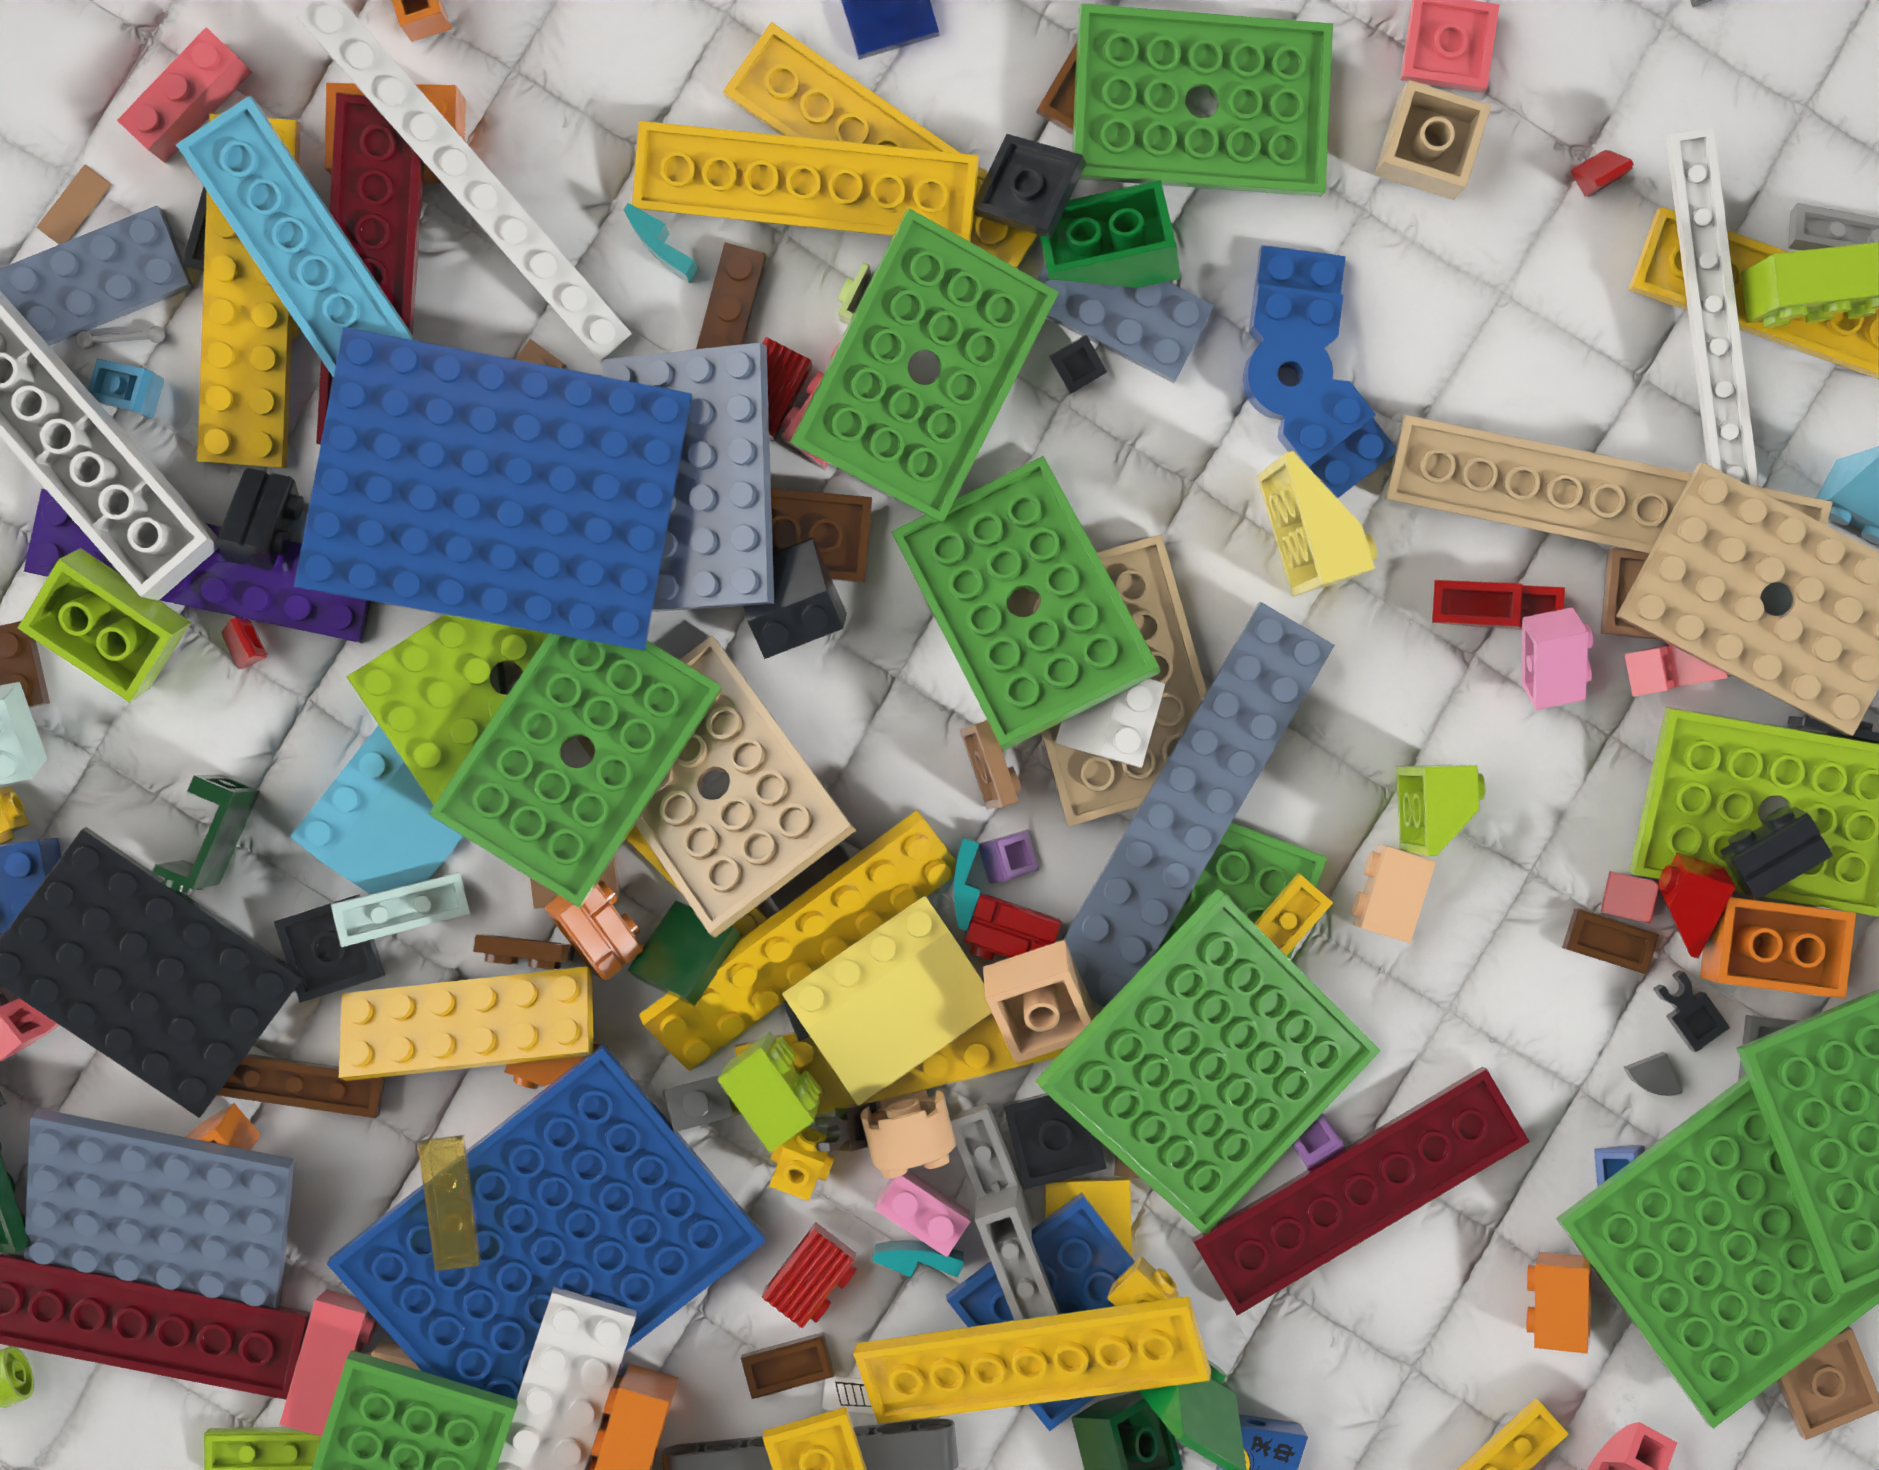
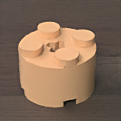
[860,1089,956,1178]

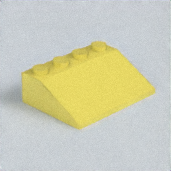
[1257,451,1377,596]
[782,896,993,1106]

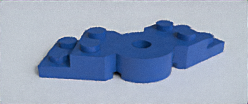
[1243,245,1397,499]

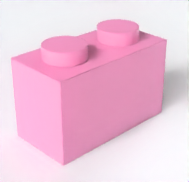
[1522,607,1593,710]
[875,1170,971,1257]

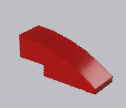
[1432,580,1565,630]

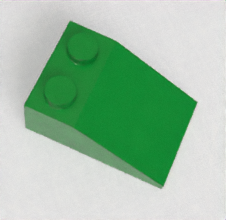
[1040,180,1180,288]
[1138,1360,1247,1470]

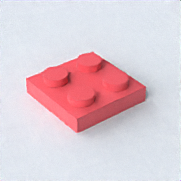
[1400,0,1500,93]

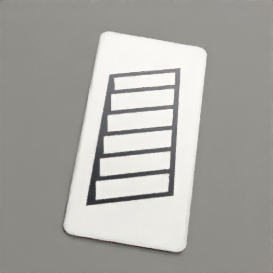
[822,1376,874,1414]

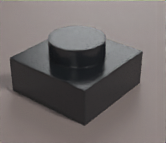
[1049,335,1107,394]

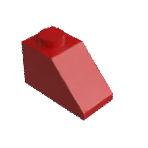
[1659,852,1736,959]

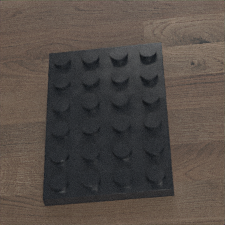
[0,827,304,1118]

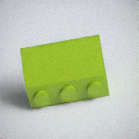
[1396,764,1485,856]

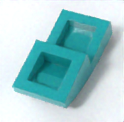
[624,203,698,283]
[954,837,981,931]
[872,1240,964,1278]

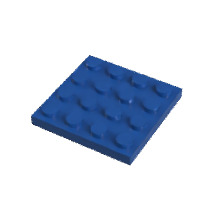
[946,1192,1136,1432]

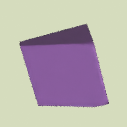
[979,830,1039,884]
[1292,1113,1345,1170]

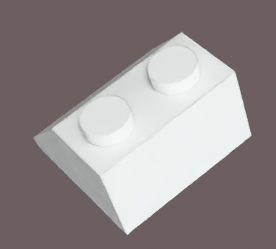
[1055,679,1165,767]

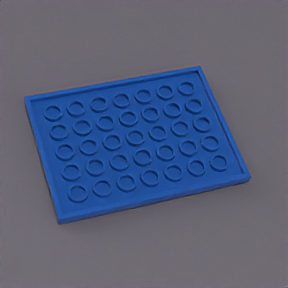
[294,327,692,651]
[327,1044,766,1400]

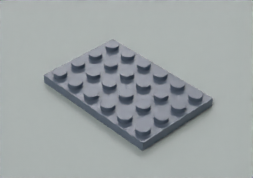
[602,342,774,612]
[24,1108,295,1308]

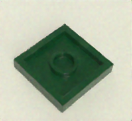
[627,900,742,1006]

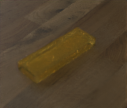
[418,1135,481,1271]

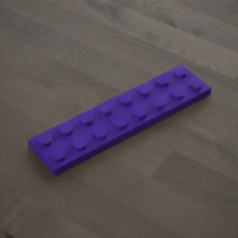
[23,488,371,643]

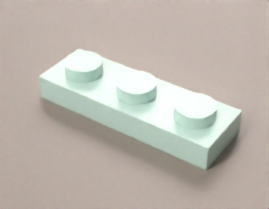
[330,872,470,947]

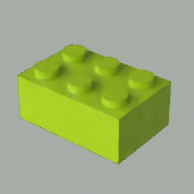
[1741,242,1879,328]
[18,548,191,703]
[717,1031,821,1153]

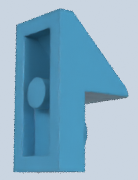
[88,358,164,419]

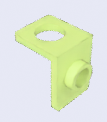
[838,262,870,325]

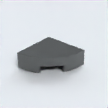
[1624,1052,1683,1096]

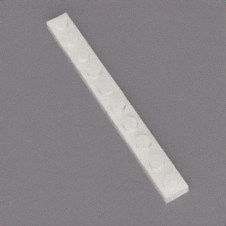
[296,0,632,362]
[1666,126,1759,487]

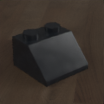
[743,537,847,659]

